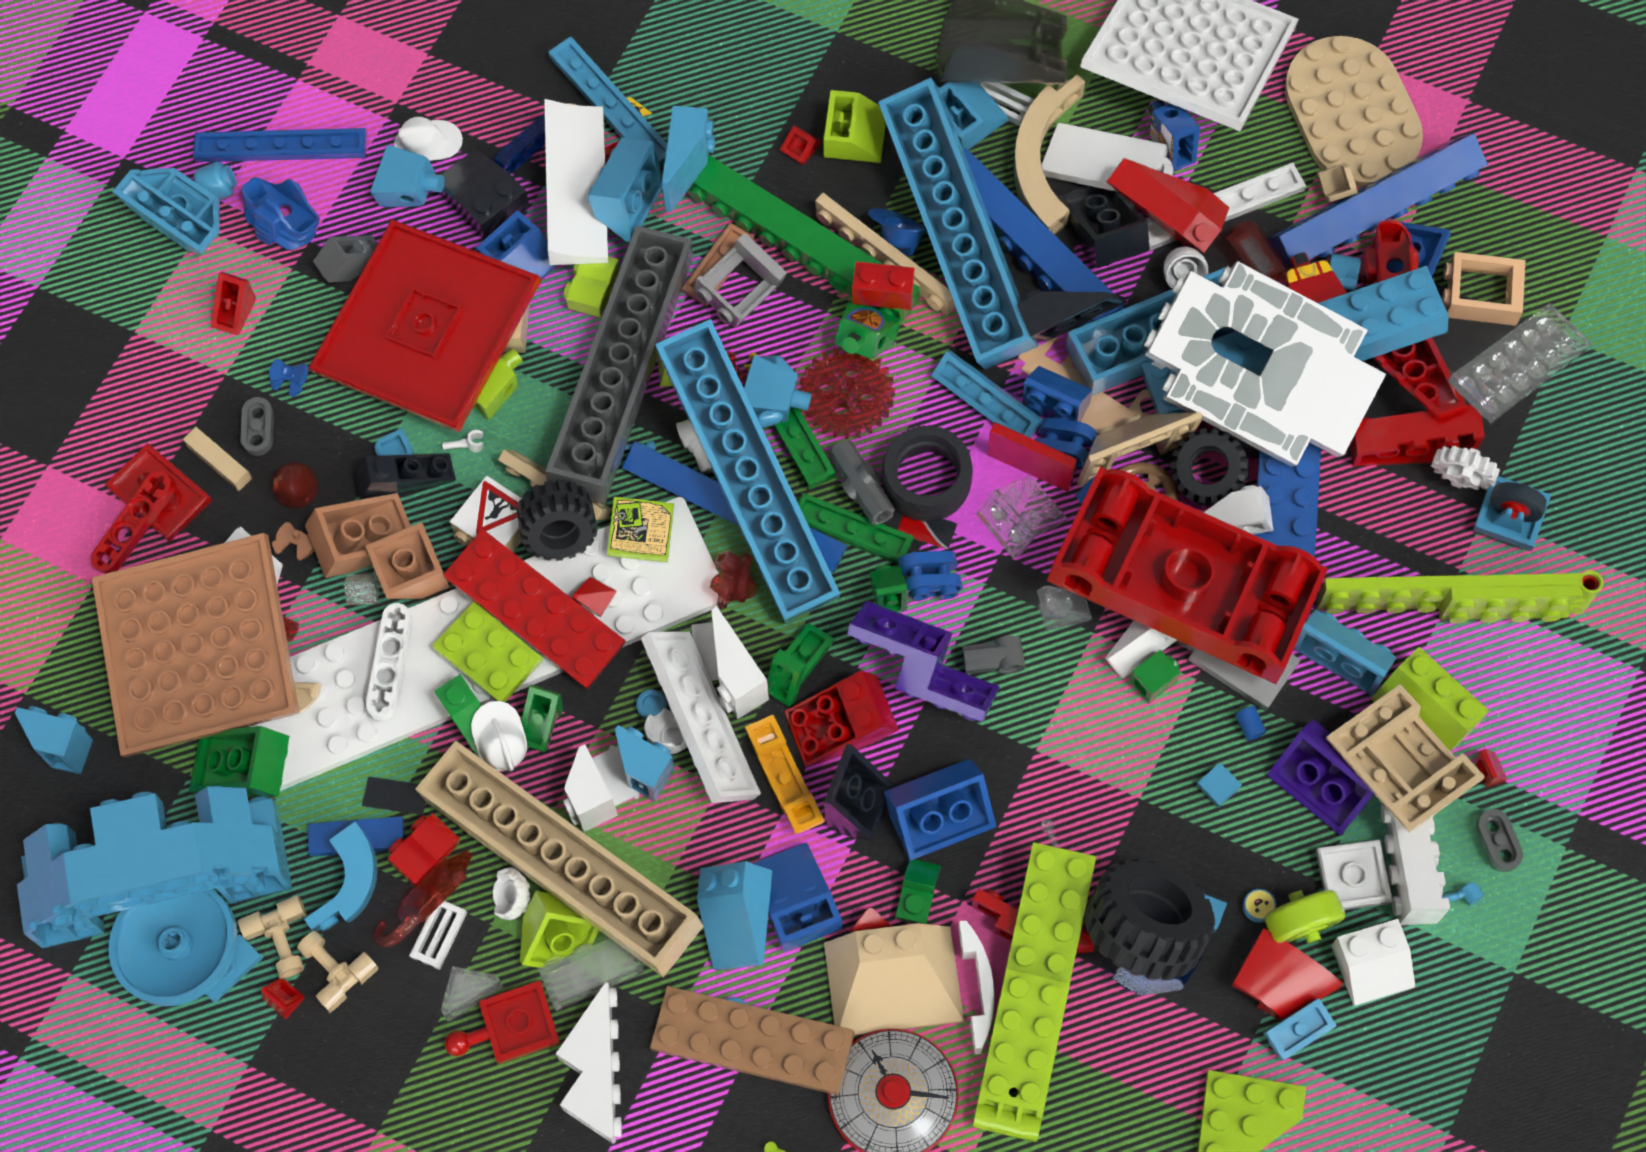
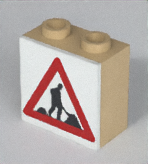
[450,476,522,552]

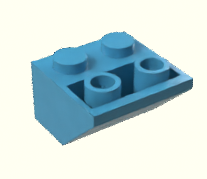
[939,78,1009,150]
[15,706,93,774]
[615,725,674,802]

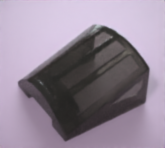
[936,0,1067,85]

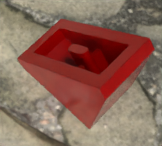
[211,271,256,335]

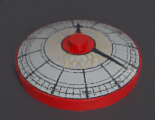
[828,1029,959,1152]

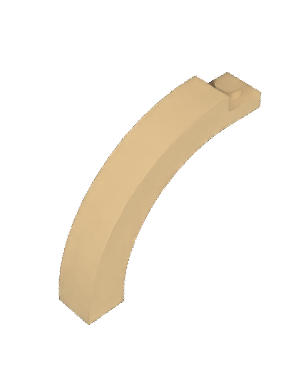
[1014,75,1085,235]

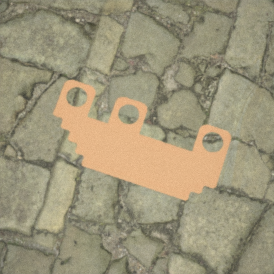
[1019,337,1156,436]

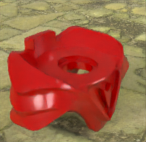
[1360,220,1419,286]

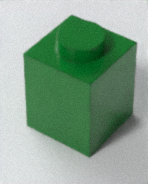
[1129,649,1180,704]

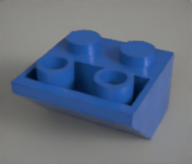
[476,210,558,280]
[1022,366,1093,422]

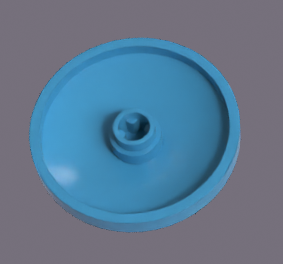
[109,889,237,1006]

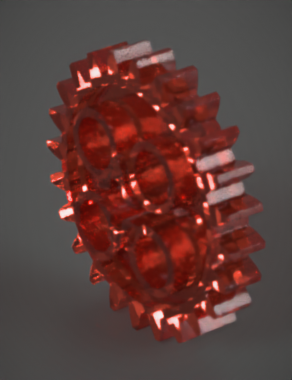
[799,347,895,439]

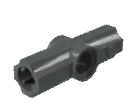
[829,440,895,526]

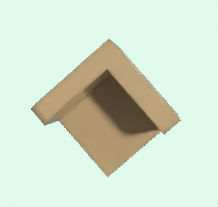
[1317,163,1358,202]

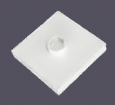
[1316,840,1393,910]

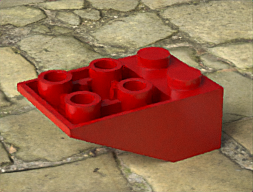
[784,670,899,767]

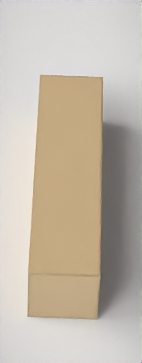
[183,427,252,491]

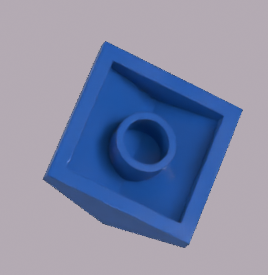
[1386,222,1451,276]

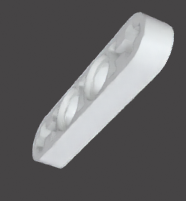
[366,603,412,721]

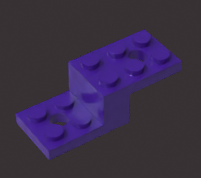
[847,600,1000,722]

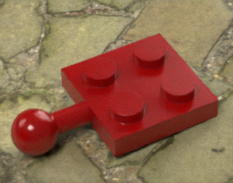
[445,980,560,1064]

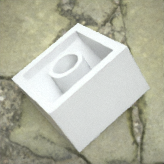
[563,744,618,832]
[1331,919,1415,1006]

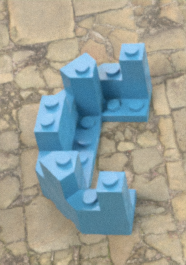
[17,786,292,948]

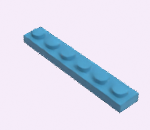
[549,37,667,167]

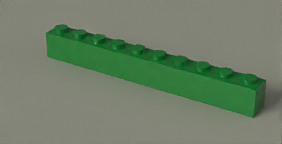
[663,155,920,325]

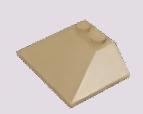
[1077,412,1203,487]
[1326,684,1485,833]
[824,923,964,1036]

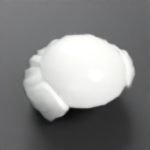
[493,867,531,920]

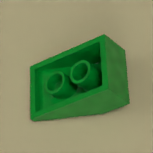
[189,726,290,798]

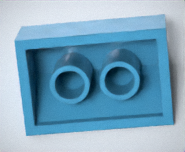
[588,137,663,242]
[1294,609,1397,696]

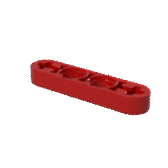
[91,471,176,574]

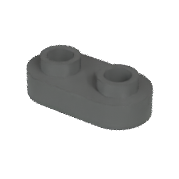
[241,397,274,456]
[1476,809,1523,872]

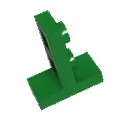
[767,623,834,707]

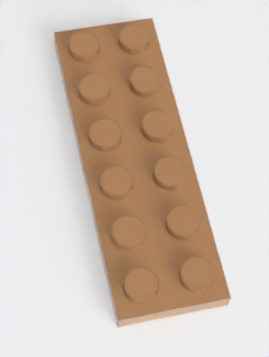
[650,986,855,1096]

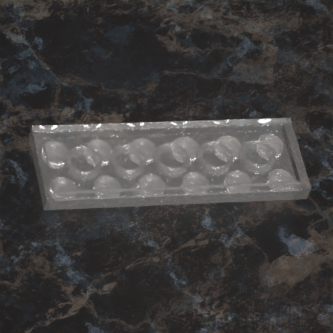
[1448,303,1592,423]

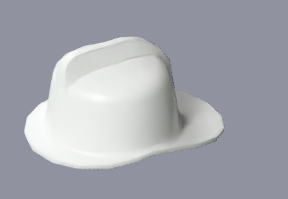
[394,117,463,161]
[471,701,527,771]

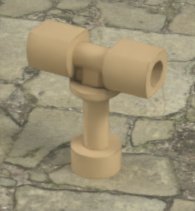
[238,895,307,978]
[297,931,378,1013]

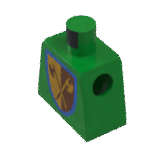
[835,299,902,358]

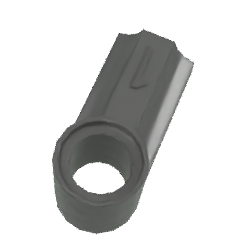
[962,636,1026,674]

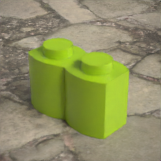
[564,256,620,318]

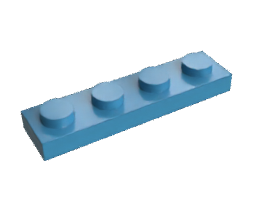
[931,350,1043,438]

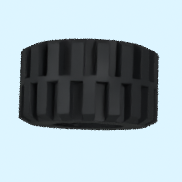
[1171,428,1249,508]
[516,480,598,561]

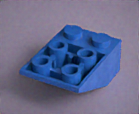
[752,842,842,953]

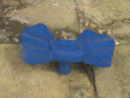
[269,359,308,397]

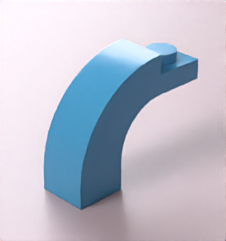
[304,821,378,932]

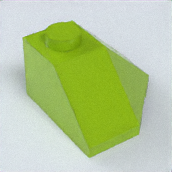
[520,890,599,970]

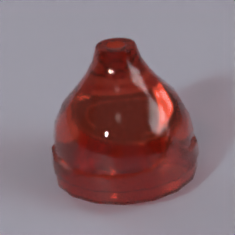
[272,462,318,508]

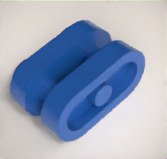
[1035,417,1097,469]
[898,551,963,601]

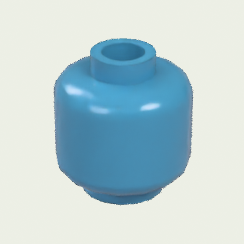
[194,161,237,200]

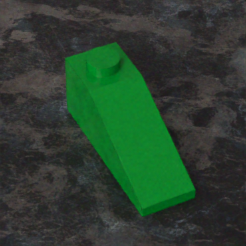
[434,674,482,758]

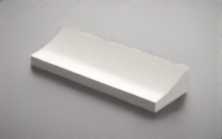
[545,99,608,265]

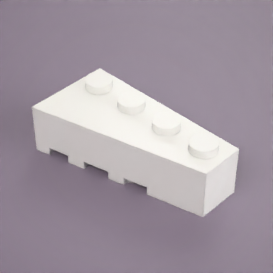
[1381,804,1450,925]

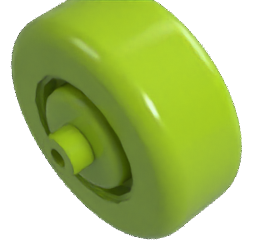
[1264,890,1345,944]

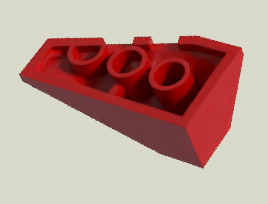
[1374,338,1467,419]

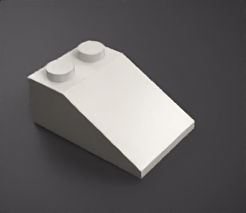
[711,606,769,719]

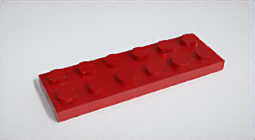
[443,529,626,690]

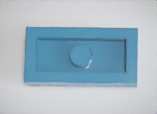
[1263,998,1337,1061]

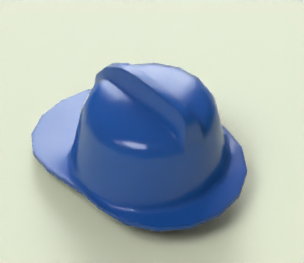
[868,208,927,256]

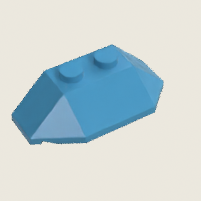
[112,168,220,255]

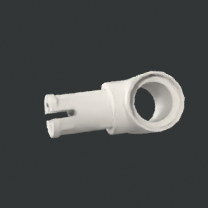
[676,419,714,475]

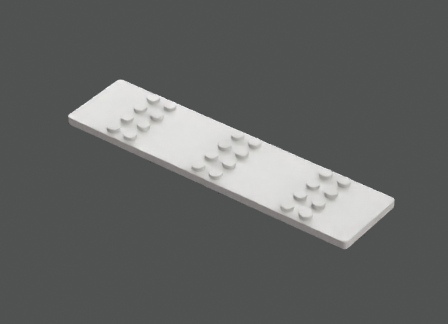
[249,497,729,791]

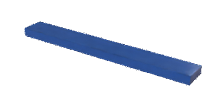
[622,441,848,573]

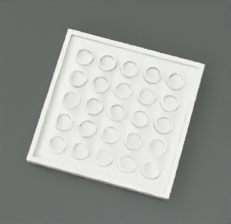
[1081,0,1299,131]

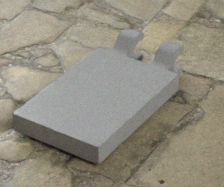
[1175,640,1301,711]

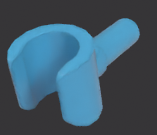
[1442,882,1484,905]

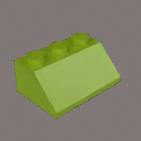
[1371,647,1490,752]

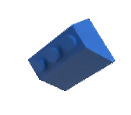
[884,759,997,861]

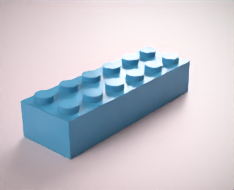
[1065,267,1236,396]

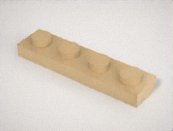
[498,450,612,520]

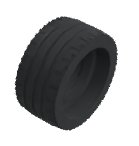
[882,425,973,522]

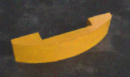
[745,715,825,835]

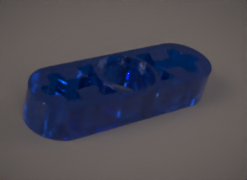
[494,113,546,174]

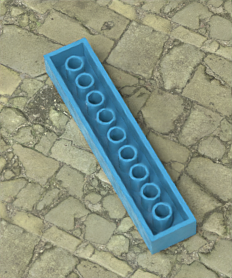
[878,78,1039,369]
[1141,266,1449,414]
[655,319,840,624]

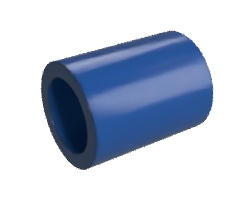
[1235,706,1267,741]

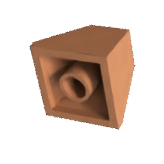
[365,522,450,599]

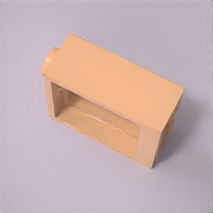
[1442,252,1526,326]

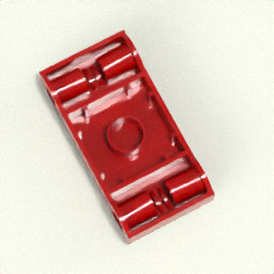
[1047,466,1328,684]

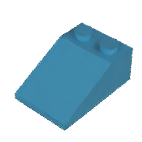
[662,106,715,212]
[697,861,772,971]

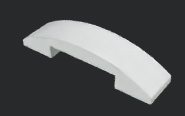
[958,920,994,1055]

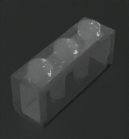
[538,936,645,1011]

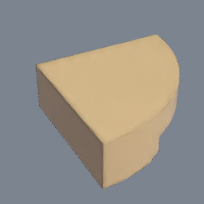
[294,682,321,712]

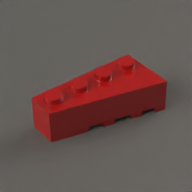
[1350,403,1485,466]

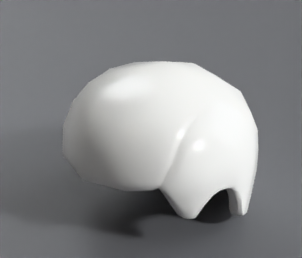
[644,708,687,755]

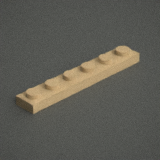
[815,193,955,316]

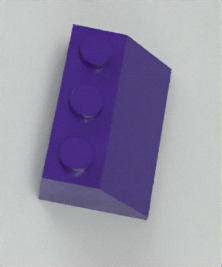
[1267,719,1375,836]

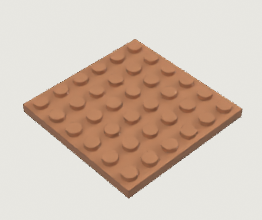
[92,533,300,757]

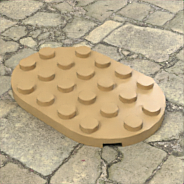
[1285,36,1423,188]

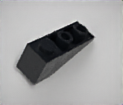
[355,453,456,500]

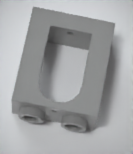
[693,233,787,328]

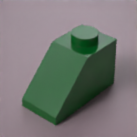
[870,565,908,612]

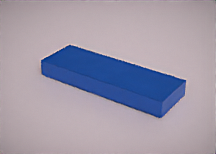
[308,816,405,857]

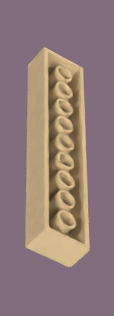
[415,741,704,978]

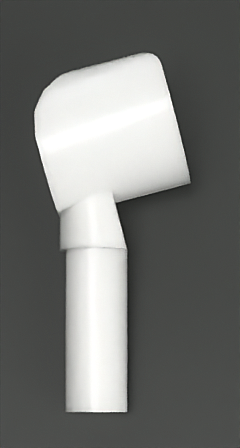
[442,430,484,453]

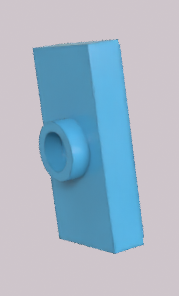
[206,934,263,1003]

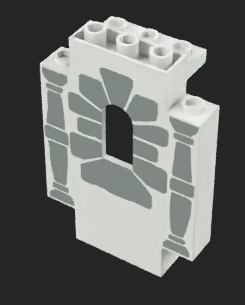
[1144,261,1386,467]

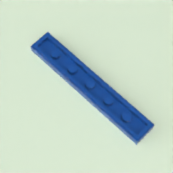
[193,128,367,162]

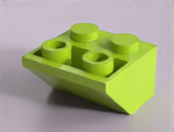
[824,90,886,163]

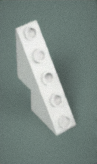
[556,982,622,1145]

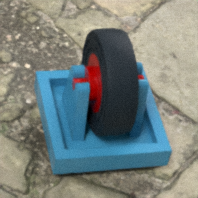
[1473,476,1551,551]

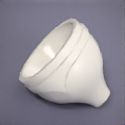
[1164,247,1208,288]

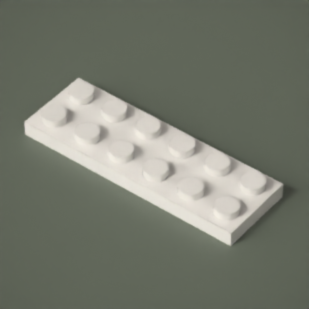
[641,632,761,803]

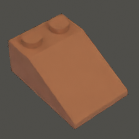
[305,493,411,578]

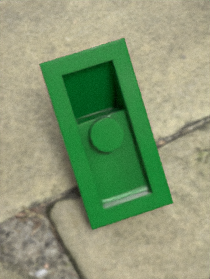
[521,684,563,752]
[895,859,941,924]

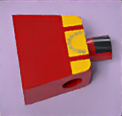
[1284,252,1347,303]

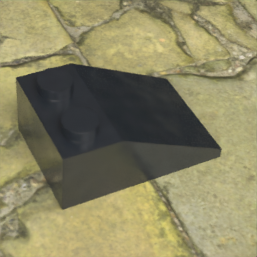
[439,149,530,240]
[1058,186,1150,268]
[1017,290,1127,341]
[824,744,893,841]

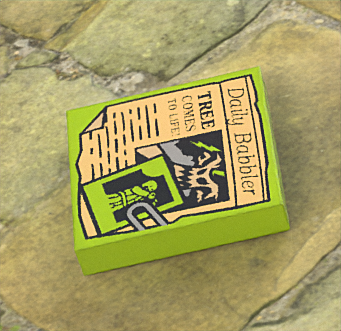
[607,497,674,563]

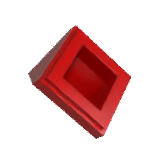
[261,978,305,1020]

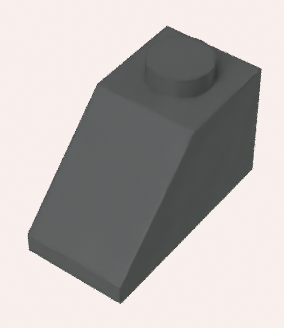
[313,235,378,282]

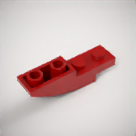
[971,889,1096,953]

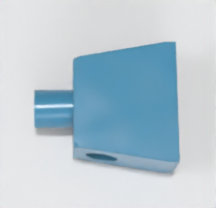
[370,145,445,207]

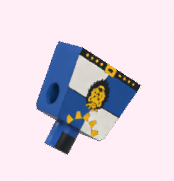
[1148,100,1200,172]

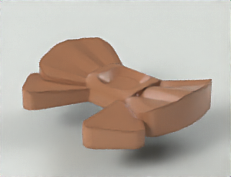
[272,522,315,560]

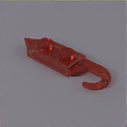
[374,850,472,947]

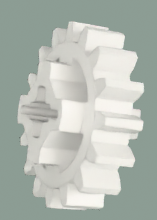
[1431,446,1500,490]

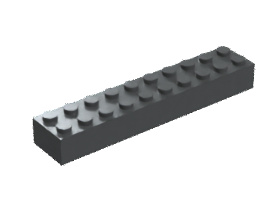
[545,225,693,504]

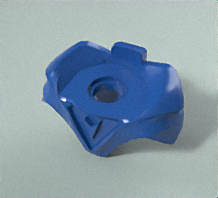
[242,177,320,250]

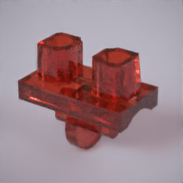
[710,550,758,610]

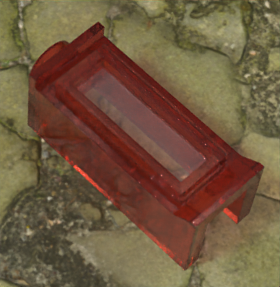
[1226,220,1289,283]

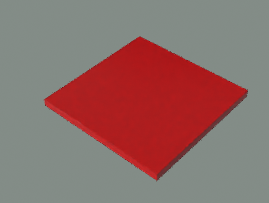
[308,219,542,433]

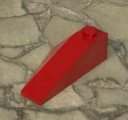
[1105,158,1230,253]

